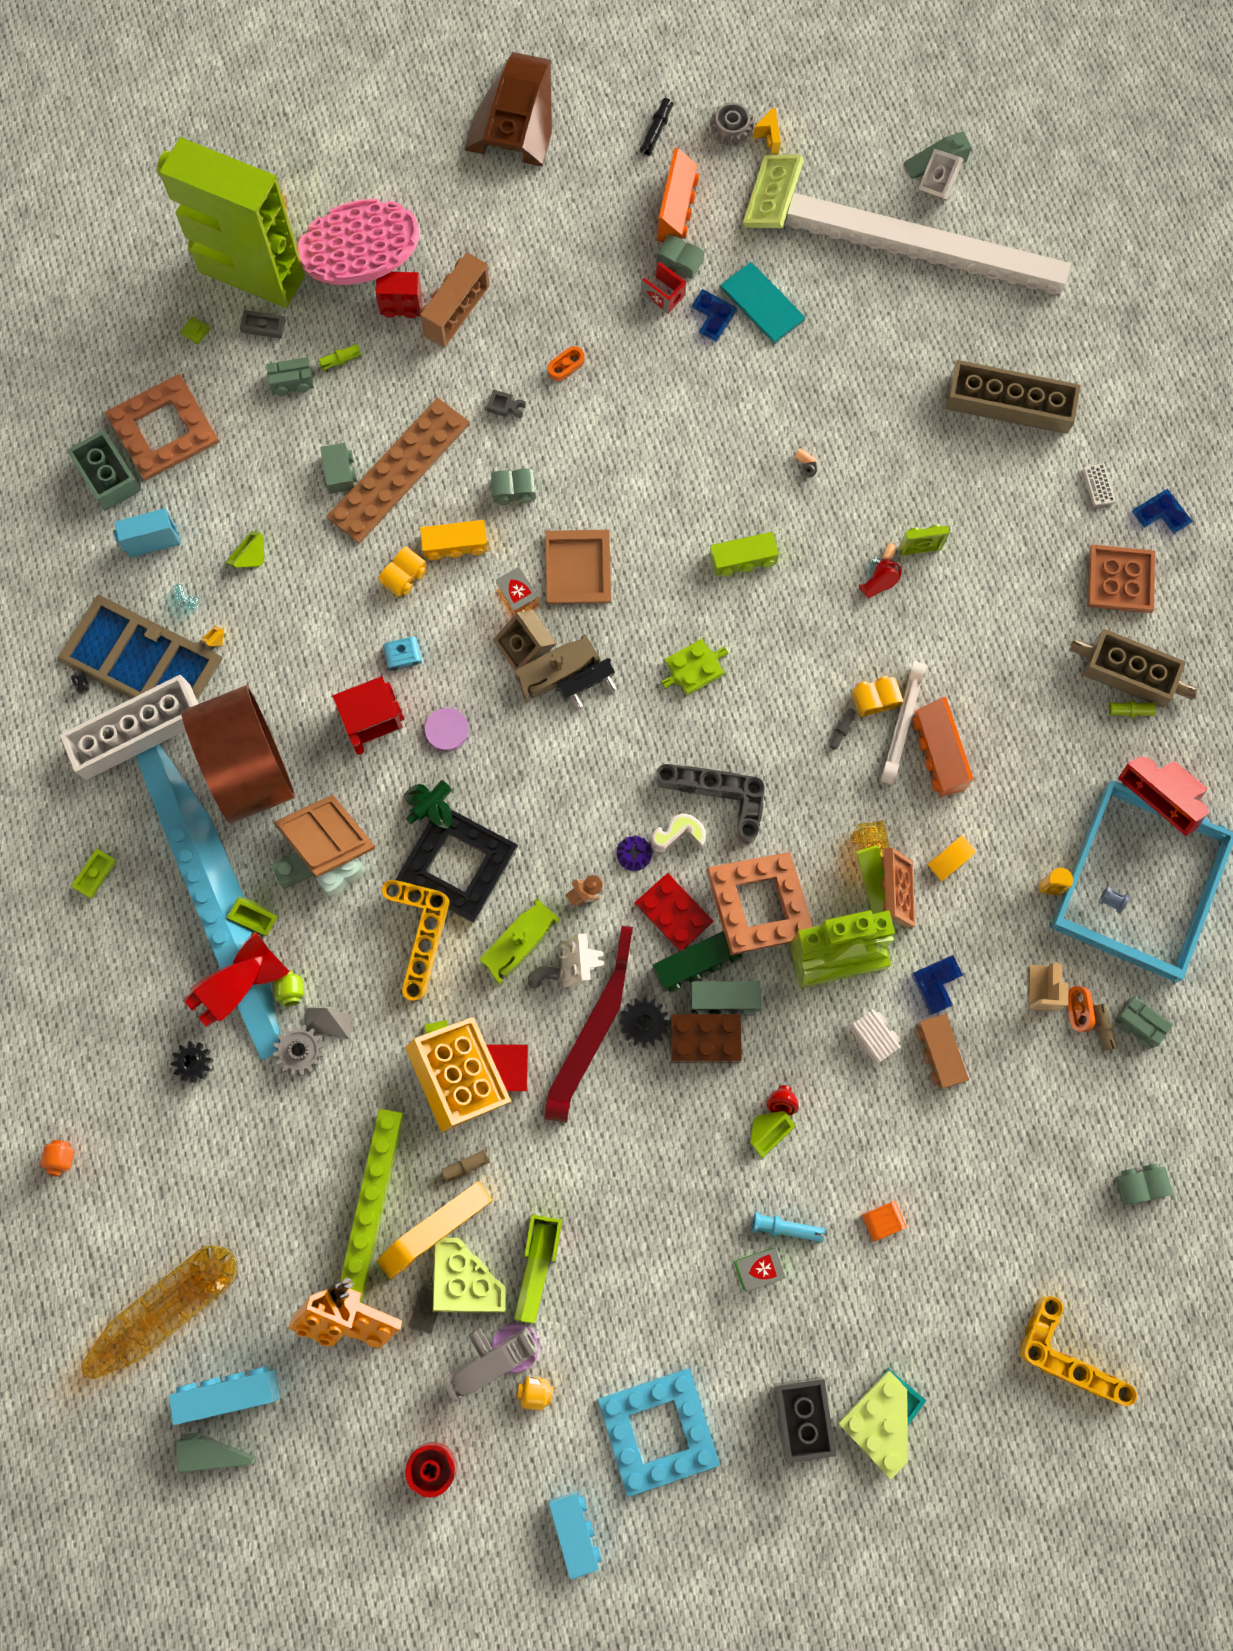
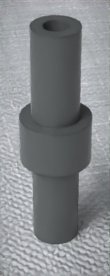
[829,708,856,750]

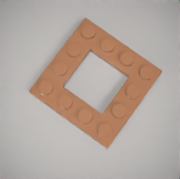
[105,374,219,481]
[706,852,813,955]

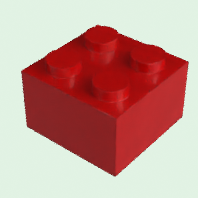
[375,271,422,318]

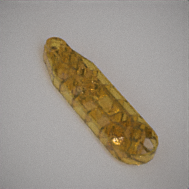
[81,1245,238,1379]

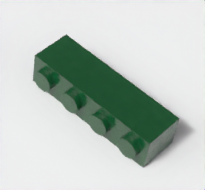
[652,931,745,993]

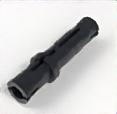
[640,98,674,156]

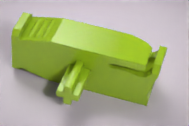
[479,898,560,986]

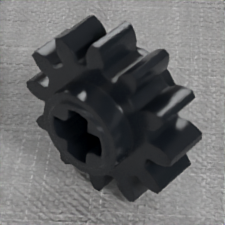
[170,1041,214,1083]

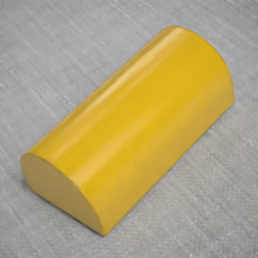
[1038,868,1073,896]

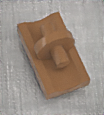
[565,875,603,906]

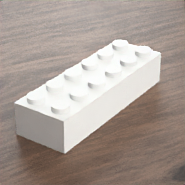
[60,675,198,780]

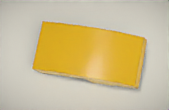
[927,835,977,882]

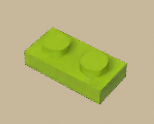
[71,848,117,899]

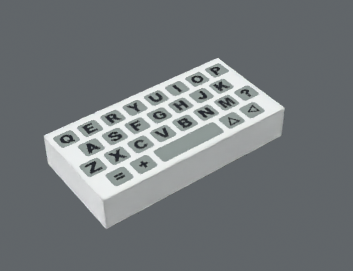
[1082,463,1116,508]

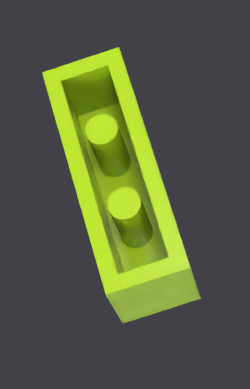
[709,531,779,577]

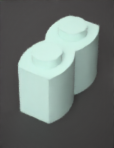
[316,858,365,897]

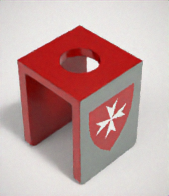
[641,262,687,314]

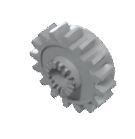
[710,102,754,146]
[273,1025,324,1076]

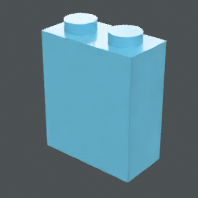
[113,508,180,558]

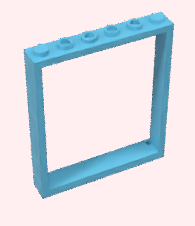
[1050,781,1233,983]

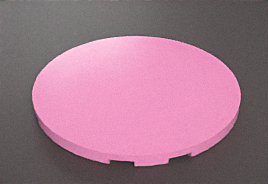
[297,199,419,285]

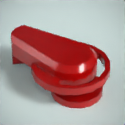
[859,559,902,598]

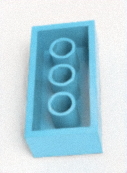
[169,1366,280,1425]

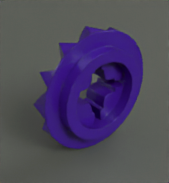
[617,835,652,871]

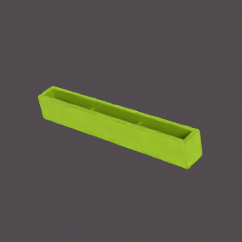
[340,1109,405,1304]

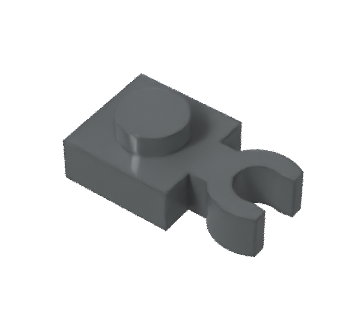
[487,390,526,418]

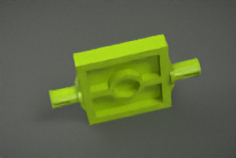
[661,639,728,696]

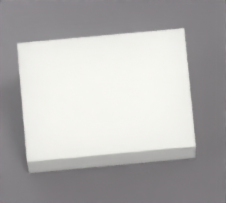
[918,149,964,200]

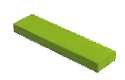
[514,1223,557,1323]

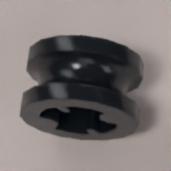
[71,672,90,694]

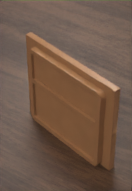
[546,530,611,604]
[274,794,375,878]

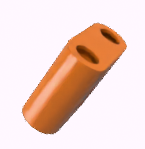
[861,1201,907,1242]

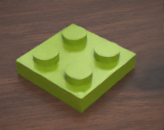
[898,525,950,556]

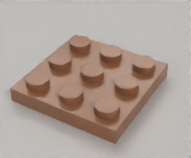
[1087,545,1155,613]
[881,847,915,927]

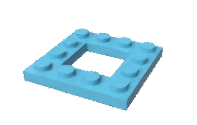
[598,1368,720,1497]

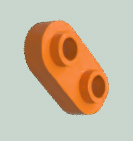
[548,346,585,381]
[1068,986,1095,1032]

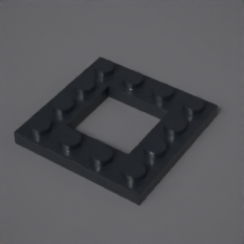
[395,809,518,924]

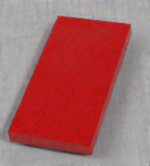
[486,1044,528,1092]

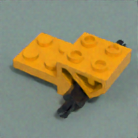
[288,1278,402,1348]

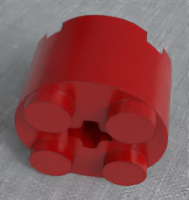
[405,1442,457,1498]

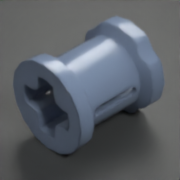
[1098,885,1129,914]

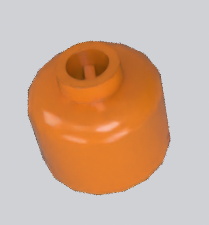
[40,1140,75,1177]

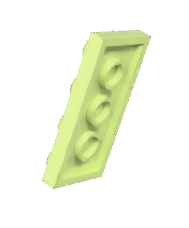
[743,155,804,228]

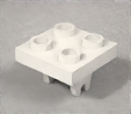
[559,934,604,988]

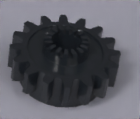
[619,997,670,1048]

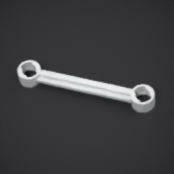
[880,661,927,785]

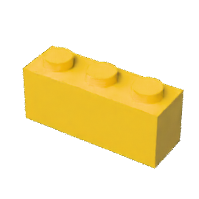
[420,520,488,561]

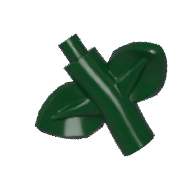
[404,780,452,829]

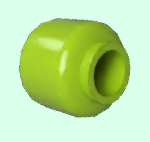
[273,971,305,1007]

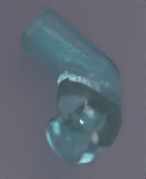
[172,584,199,610]

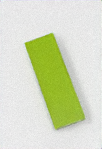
[856,845,886,914]

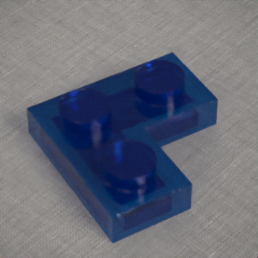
[692,289,738,342]
[1132,488,1193,534]
[911,955,963,1015]

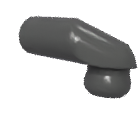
[528,966,560,988]

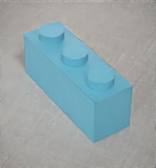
[549,1491,602,1580]

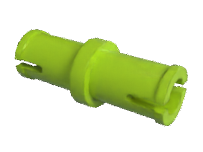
[318,343,361,371]
[1109,701,1156,718]

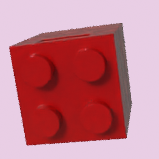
[332,676,405,755]

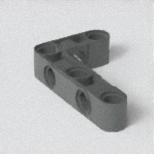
[656,764,765,844]

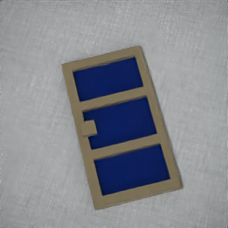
[58,594,223,700]

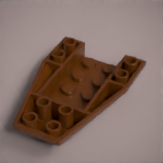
[465,52,552,167]

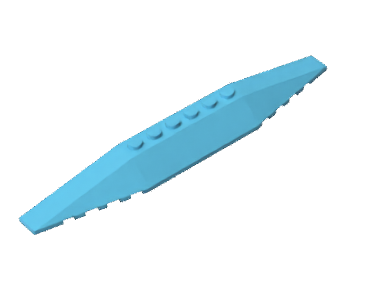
[136,744,280,1060]

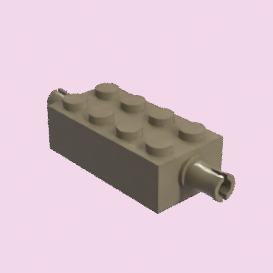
[1069,629,1198,708]

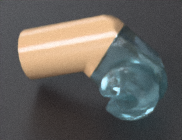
[870,543,897,568]

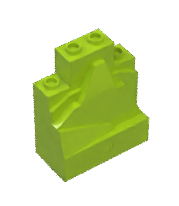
[789,910,895,989]

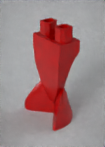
[183,932,290,1027]

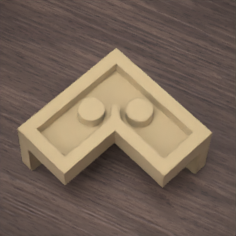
[1029,963,1068,1012]

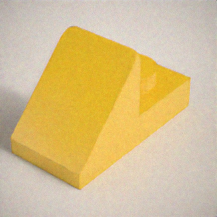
[753,108,781,155]

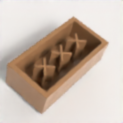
[420,252,490,348]

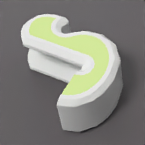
[651,814,706,853]

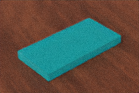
[720,262,806,344]

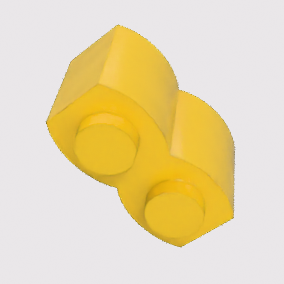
[378,546,427,598]
[851,676,903,717]

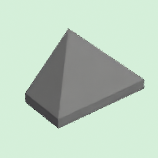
[304,1008,353,1038]

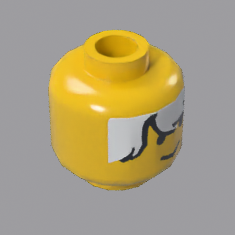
[516,1376,553,1411]

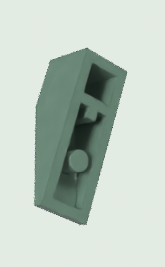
[904,131,972,179]
[176,1432,256,1472]

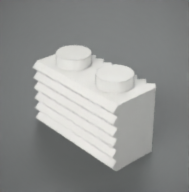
[849,1009,901,1065]

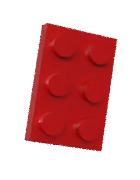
[635,873,714,951]

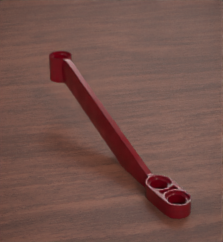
[544,925,633,1123]

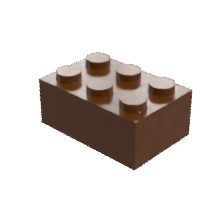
[670,1014,742,1063]

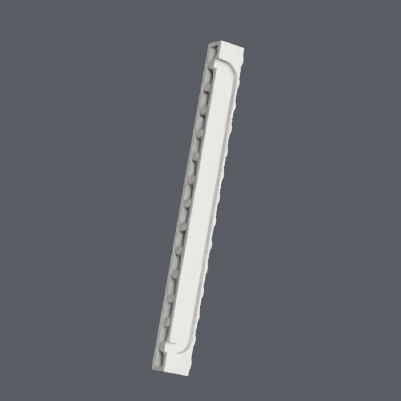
[786,193,1071,294]

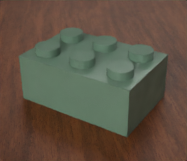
[66,430,141,511]

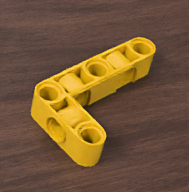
[1019,1296,1137,1406]

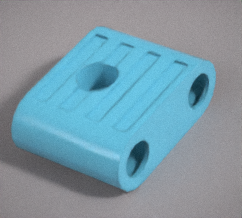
[383,637,422,671]

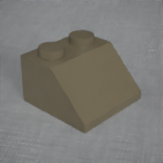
[493,610,557,671]

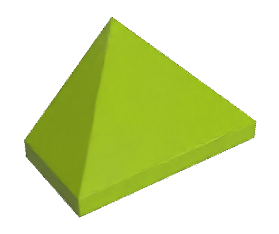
[224,530,264,568]
[226,897,278,936]
[750,1111,796,1158]

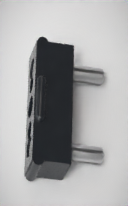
[556,658,617,710]

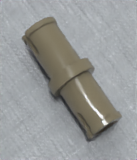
[1093,1003,1117,1051]
[441,1149,490,1183]

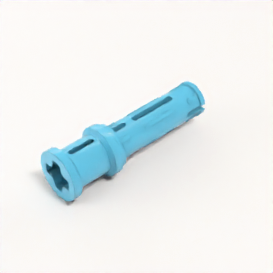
[751,1211,825,1243]

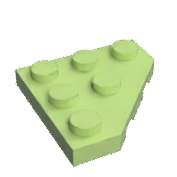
[432,1237,505,1313]
[838,1370,908,1480]

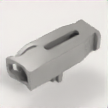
[443,1327,538,1402]

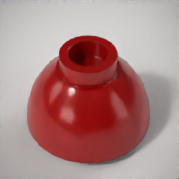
[766,1085,799,1116]

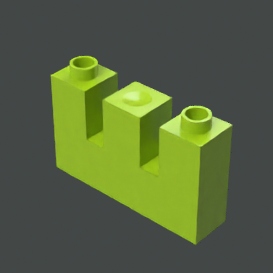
[157,137,305,308]

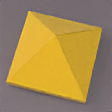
[201,626,224,646]

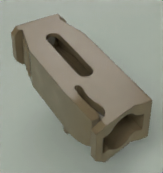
[514,634,600,703]

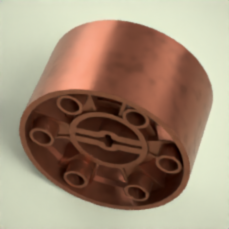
[181,685,295,824]

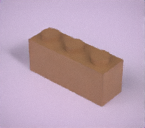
[915,1014,969,1090]

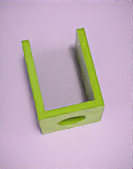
[524,1215,563,1262]

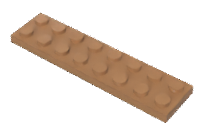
[326,397,470,544]

